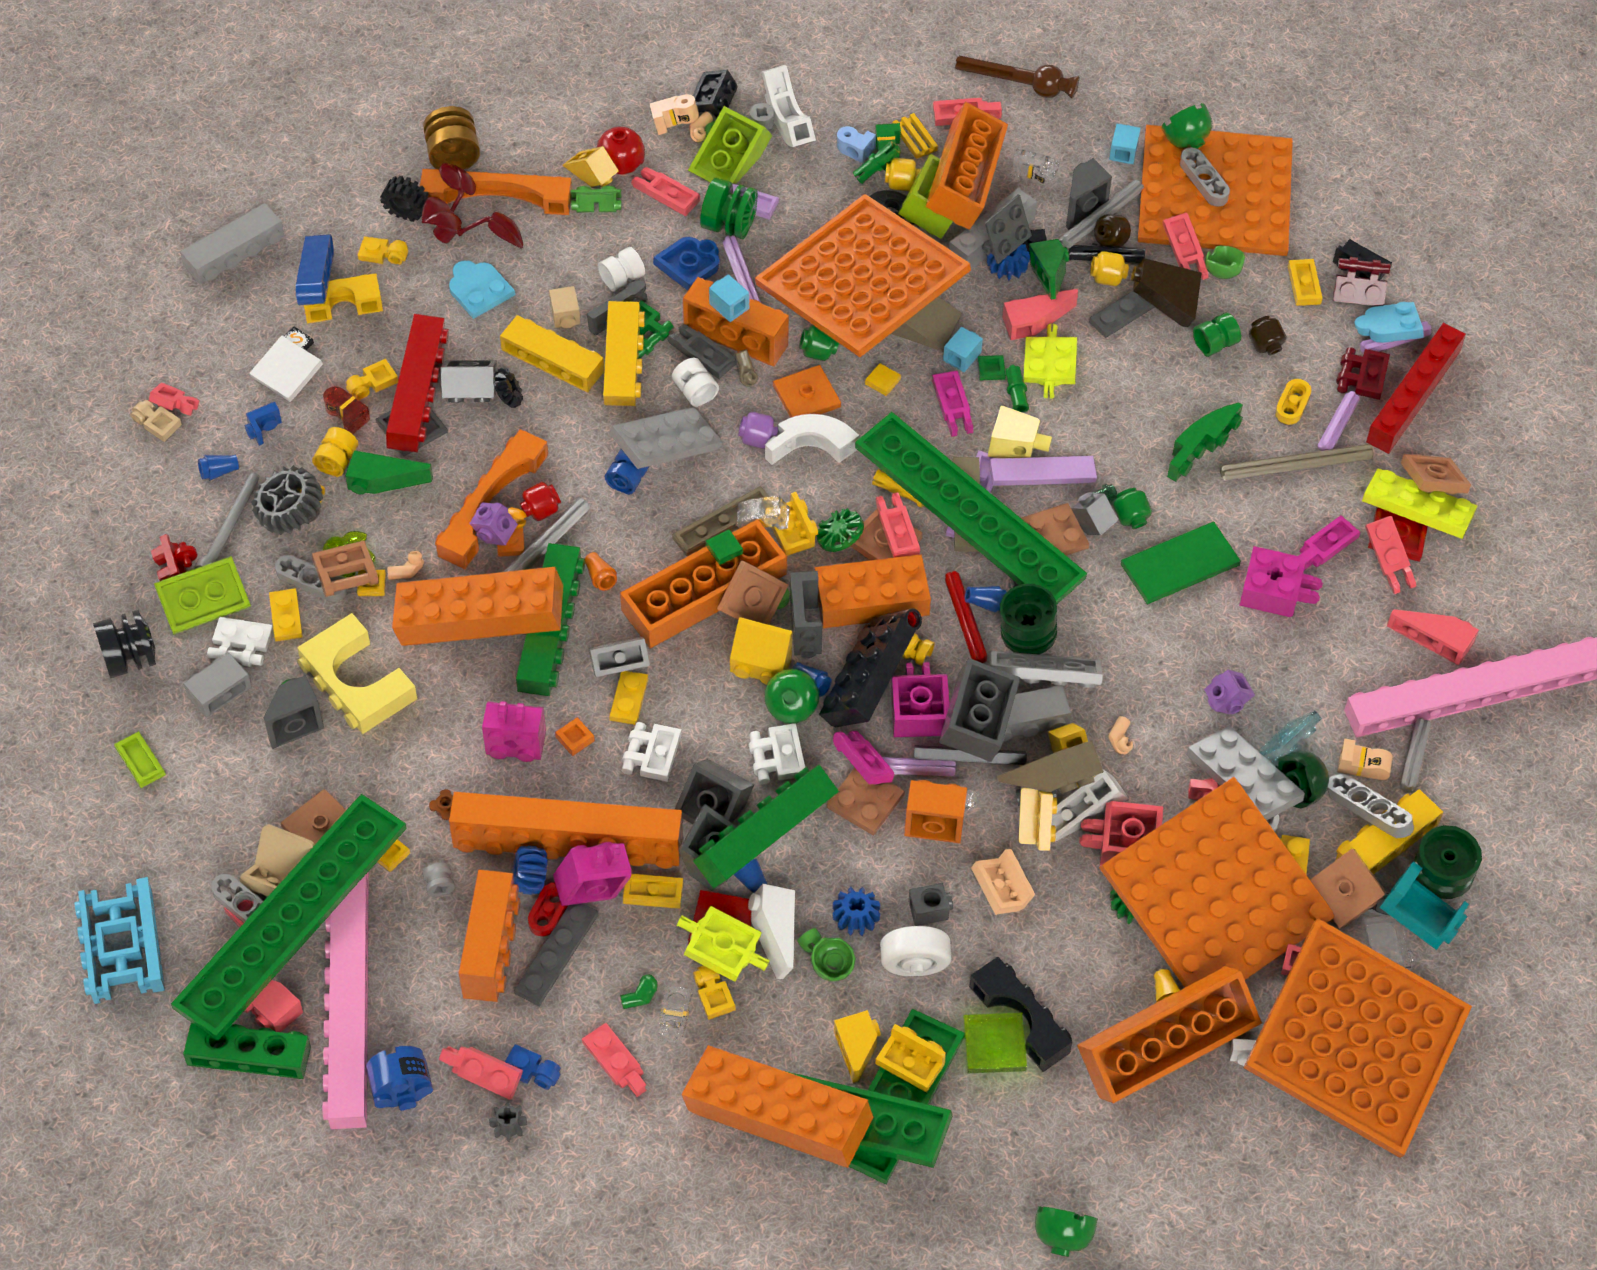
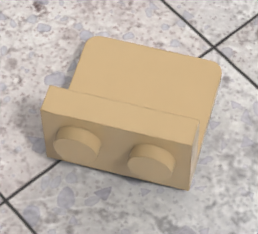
[240,824,315,896]

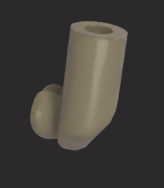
[735,349,758,387]

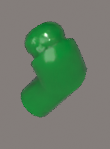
[620,974,658,1009]

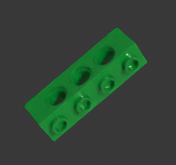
[183,1022,311,1079]

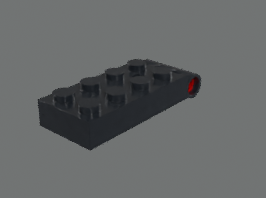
[819,608,922,728]

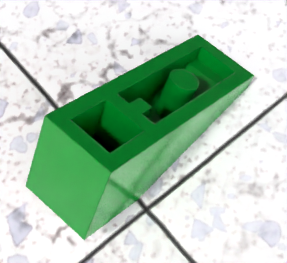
[1029,239,1069,300]
[345,450,433,495]

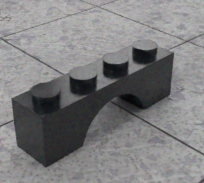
[969,957,1072,1072]

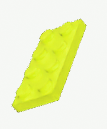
[1362,468,1478,539]

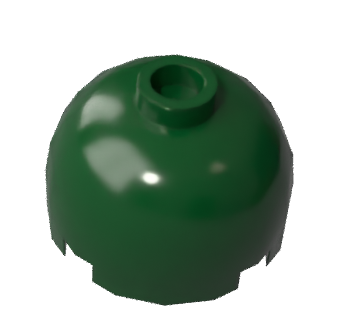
[1275,750,1329,809]

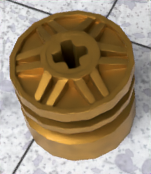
[423,106,480,169]

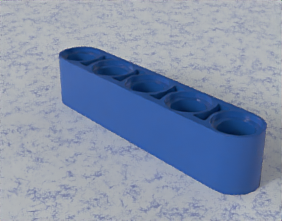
[296,234,334,306]

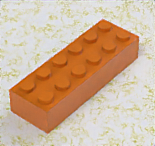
[925,101,1008,230]
[620,519,787,649]
[392,567,563,646]
[1077,966,1262,1103]
[681,1045,873,1168]

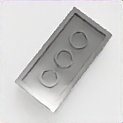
[609,407,723,469]
[990,651,1103,688]
[1187,726,1305,821]

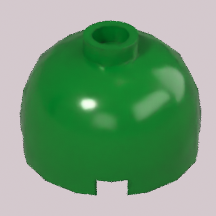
[1161,103,1212,149]
[764,669,820,724]
[1035,1206,1098,1257]

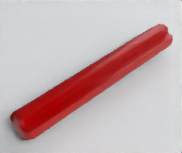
[945,571,987,663]

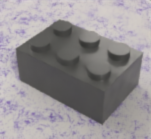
[939,658,1020,762]

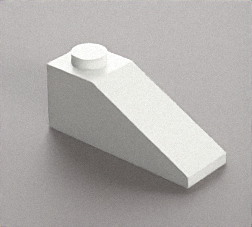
[1051,770,1129,843]
[748,884,795,979]

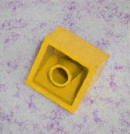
[730,617,792,685]

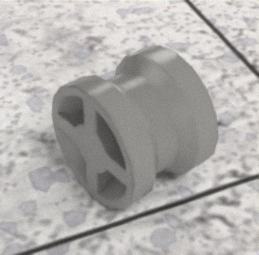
[750,103,774,131]
[422,863,455,897]

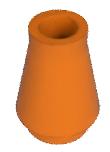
[585,552,617,591]

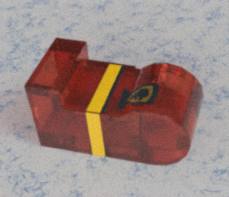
[323,386,370,434]

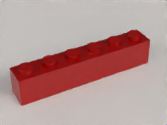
[386,314,449,453]
[1366,322,1466,454]

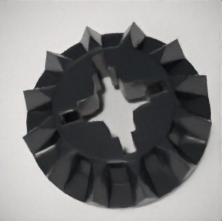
[494,368,523,408]

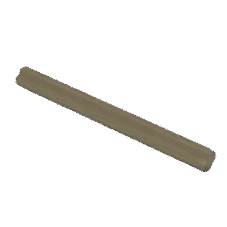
[1220,444,1374,480]

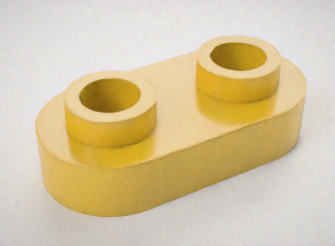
[1275,379,1311,425]

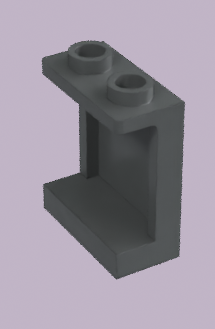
[790,571,823,658]

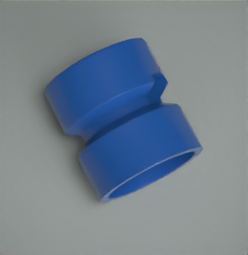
[604,449,650,495]

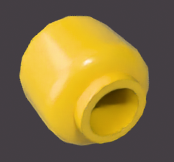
[885,158,921,191]
[1090,251,1129,286]

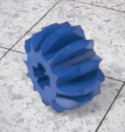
[987,244,1030,281]
[512,845,548,895]
[832,886,880,936]

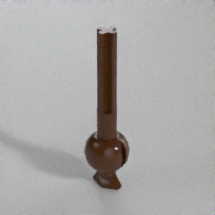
[955,55,1080,98]

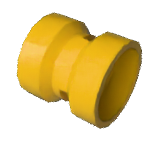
[902,634,935,666]

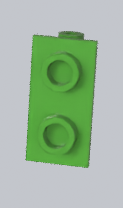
[571,186,622,213]

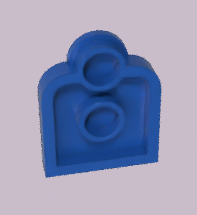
[653,237,720,291]

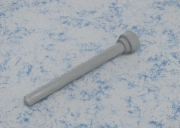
[194,473,259,569]

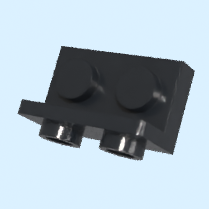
[692,69,738,119]
[1333,239,1392,280]

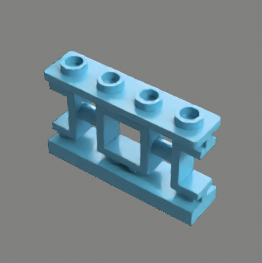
[74,877,165,1004]

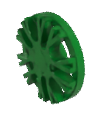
[816,508,864,552]

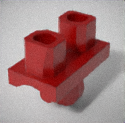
[151,534,198,581]

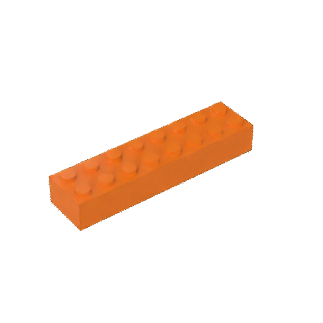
[449,792,683,869]

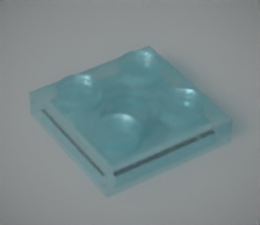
[1258,710,1322,762]

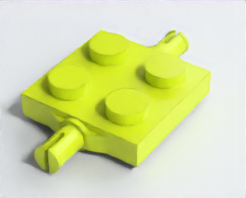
[1024,324,1077,399]
[676,906,770,982]

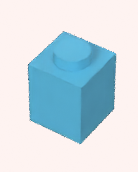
[1109,123,1141,164]
[709,274,749,322]
[943,327,983,372]

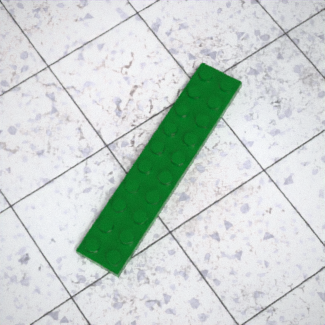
[855,412,1087,604]
[171,794,407,1041]

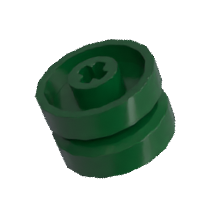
[1414,825,1482,899]

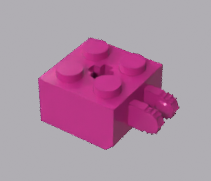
[1239,546,1323,617]
[891,662,950,737]
[482,701,546,762]
[553,842,631,906]

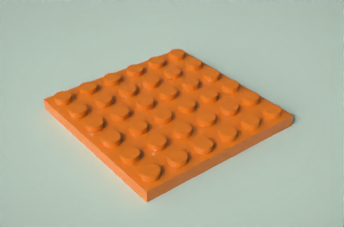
[1137,125,1293,256]
[755,194,971,357]
[1099,777,1335,988]
[1243,918,1472,1158]

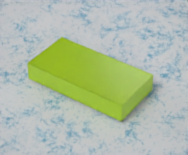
[114,731,166,788]

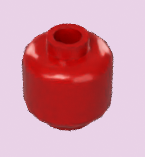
[519,482,561,521]

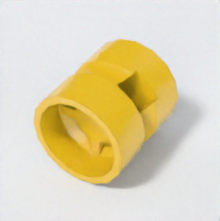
[312,427,359,477]

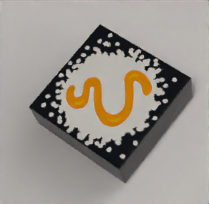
[284,327,314,350]

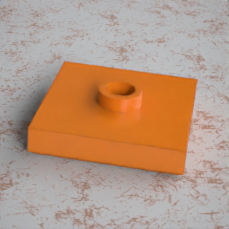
[773,365,841,418]

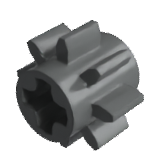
[489,1102,527,1142]

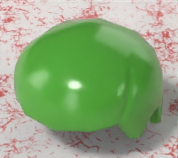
[1205,246,1245,279]
[811,937,856,981]

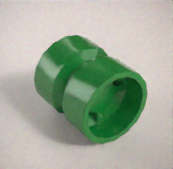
[1193,312,1241,357]

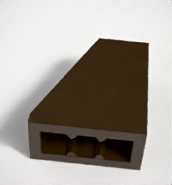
[1131,258,1202,327]

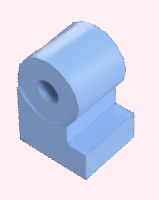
[837,126,876,163]

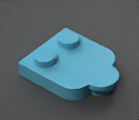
[449,261,515,319]
[1355,302,1423,343]

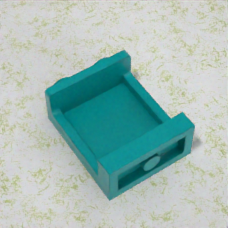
[1380,861,1469,950]

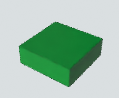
[977,355,1006,381]
[706,530,743,565]

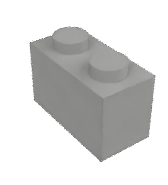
[588,637,650,677]
[183,653,251,718]

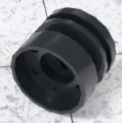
[93,609,156,679]

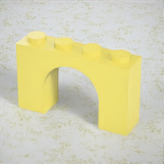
[297,613,417,734]

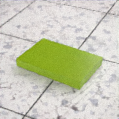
[154,556,251,635]

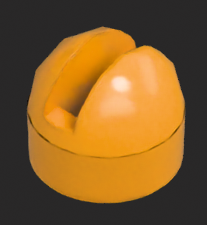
[508,507,527,529]

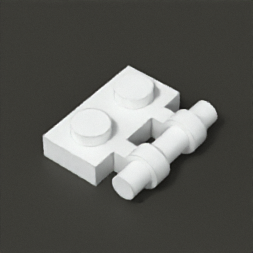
[207,617,273,667]
[621,722,681,782]
[748,723,805,784]

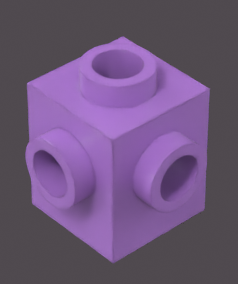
[469,502,518,545]
[1204,670,1255,714]

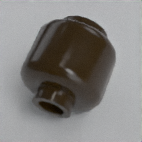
[1094,214,1131,247]
[1249,316,1287,356]

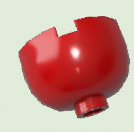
[597,126,645,175]

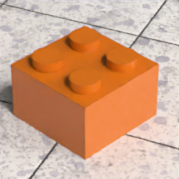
[904,780,967,843]

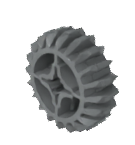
[251,465,323,535]

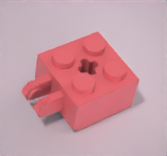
[1079,801,1163,866]

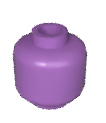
[738,412,778,449]

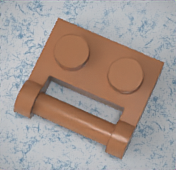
[312,541,379,597]

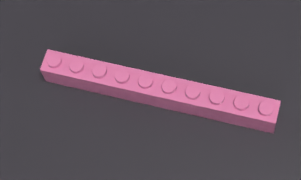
[1344,637,1597,738]
[322,872,369,1129]

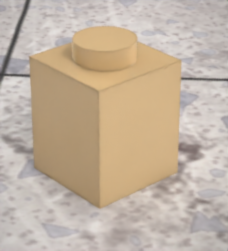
[549,286,580,328]

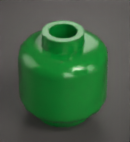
[799,325,839,361]
[1113,488,1152,529]

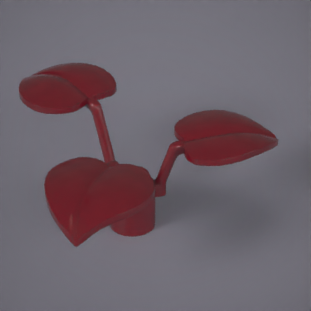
[422,162,523,249]

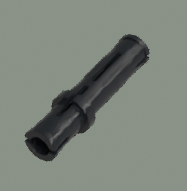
[1068,243,1145,263]

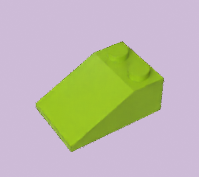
[688,106,773,184]
[898,153,953,239]

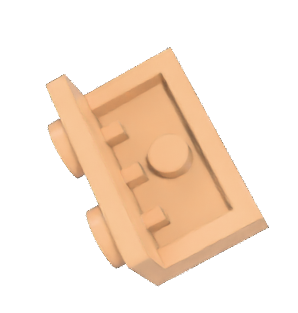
[971,849,1035,915]

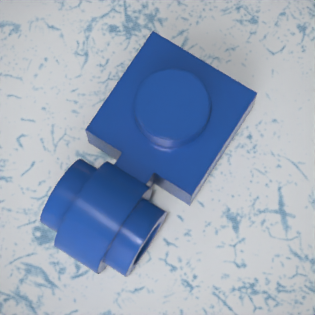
[505,1044,561,1090]

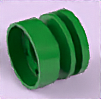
[700,178,758,239]

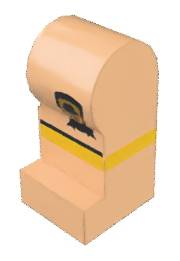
[650,94,699,135]
[1337,739,1393,780]

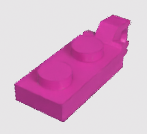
[1298,515,1360,570]

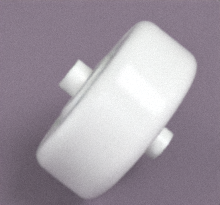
[880,926,951,976]

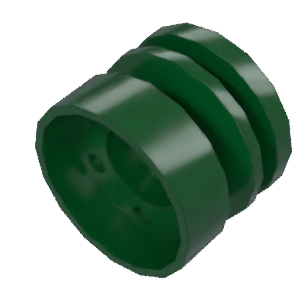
[1000,584,1057,655]

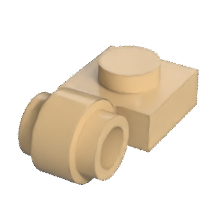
[130,400,182,442]

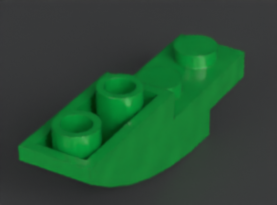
[1167,402,1243,482]

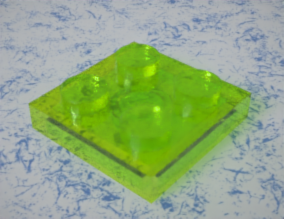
[963,1013,1027,1074]

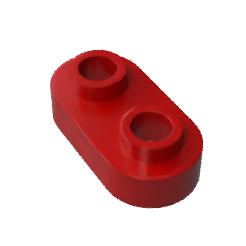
[528,882,568,937]

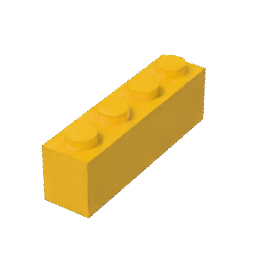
[603,301,645,406]
[500,315,604,393]
[1335,789,1443,875]

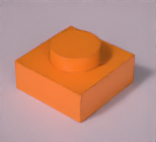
[497,528,525,557]
[555,717,595,756]

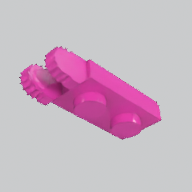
[932,371,974,437]
[832,731,895,784]

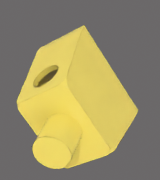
[988,406,1052,458]

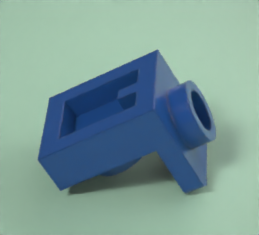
[244,402,282,446]

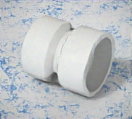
[598,247,645,292]
[672,358,719,407]

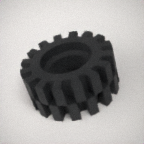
[380,176,429,222]

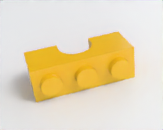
[304,273,383,324]

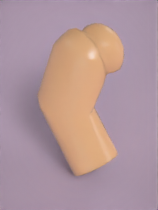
[689,111,713,142]
[388,551,424,580]
[1108,716,1133,755]

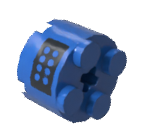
[366,1046,433,1111]

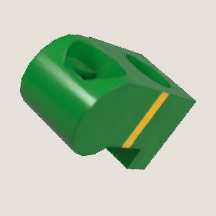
[875,123,901,171]

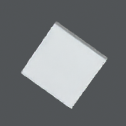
[249,336,323,402]

